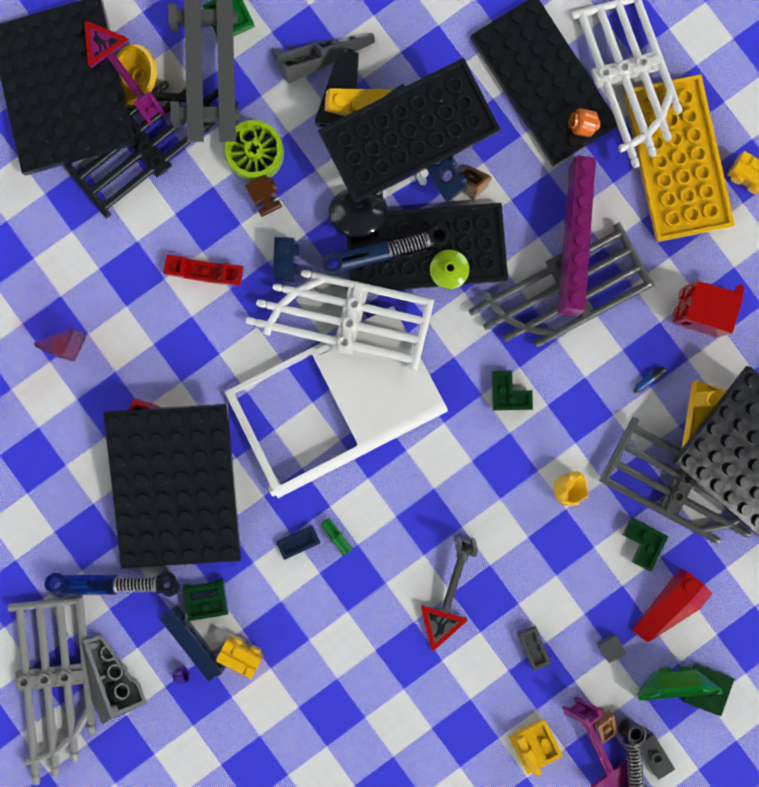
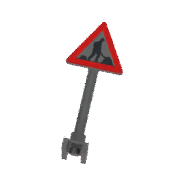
[421,533,478,651]

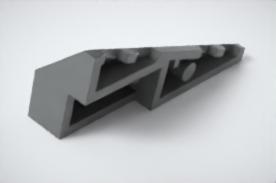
[271,33,375,84]

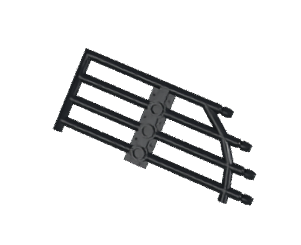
[63,80,239,218]

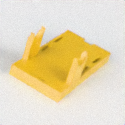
[682,380,726,448]

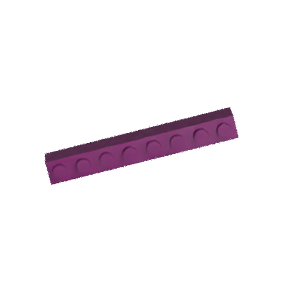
[558,155,596,317]

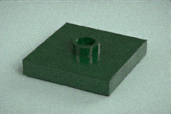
[682,663,735,716]

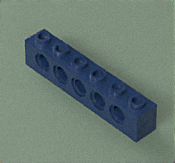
[384,83,468,201]

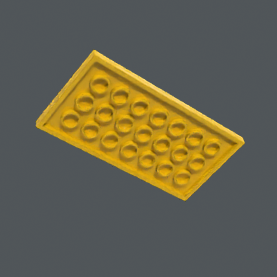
[623,74,735,243]

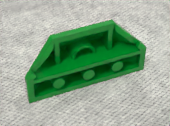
[637,665,723,701]

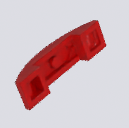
[163,255,244,286]

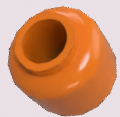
[569,108,600,137]

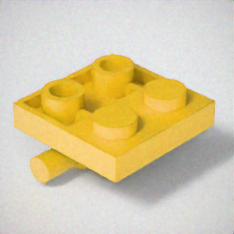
[508,718,563,776]

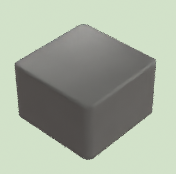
[596,633,626,663]

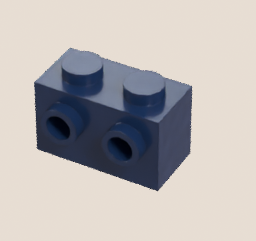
[272,237,299,281]

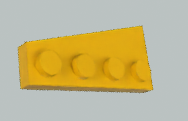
[325,89,393,116]

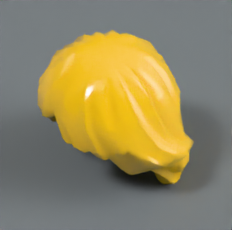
[553,471,588,506]

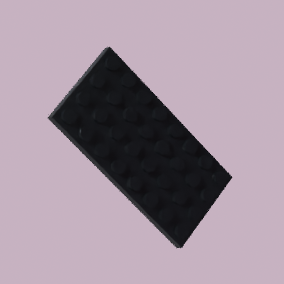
[470,0,618,167]
[318,58,501,204]
[347,203,508,293]

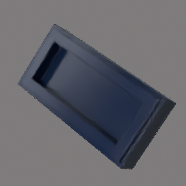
[276,525,321,560]

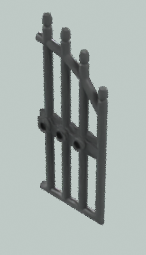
[468,222,655,348]
[599,417,751,544]

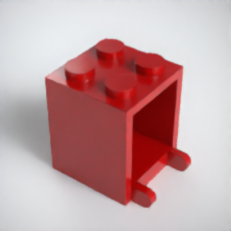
[672,280,744,338]

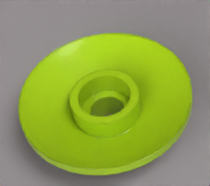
[430,250,469,289]

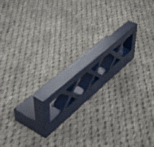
[160,605,226,682]

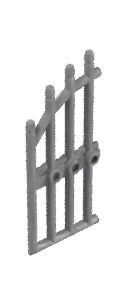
[8,595,96,785]

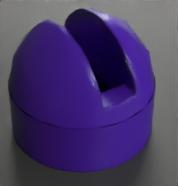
[172,666,189,684]

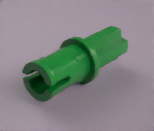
[321,518,353,556]

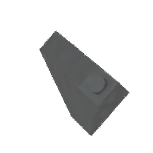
[82,635,147,724]

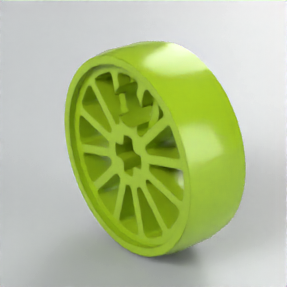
[224,120,284,182]

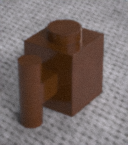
[245,175,282,217]

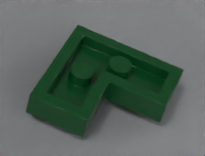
[491,371,533,411]
[622,518,669,572]

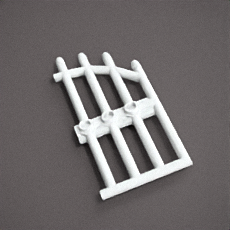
[571,0,682,168]
[246,270,435,371]

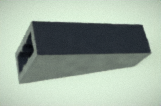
[315,49,359,127]

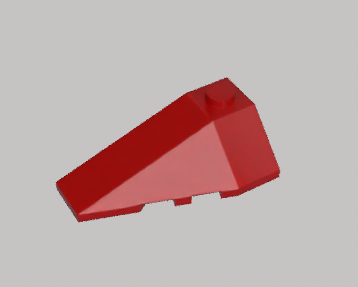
[631,568,712,643]

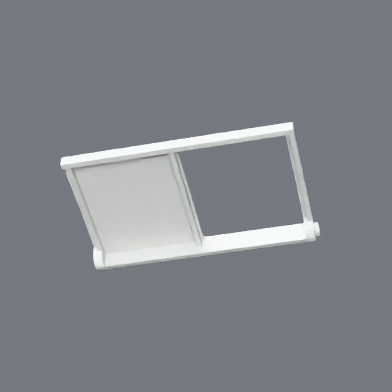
[225,306,448,498]

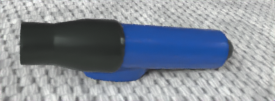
[633,366,667,393]

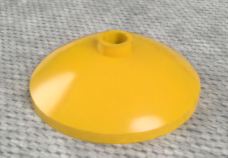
[116,44,157,106]

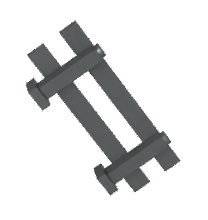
[168,0,241,142]

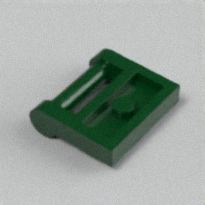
[183,578,229,621]

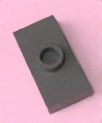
[517,625,552,671]
[641,733,675,780]

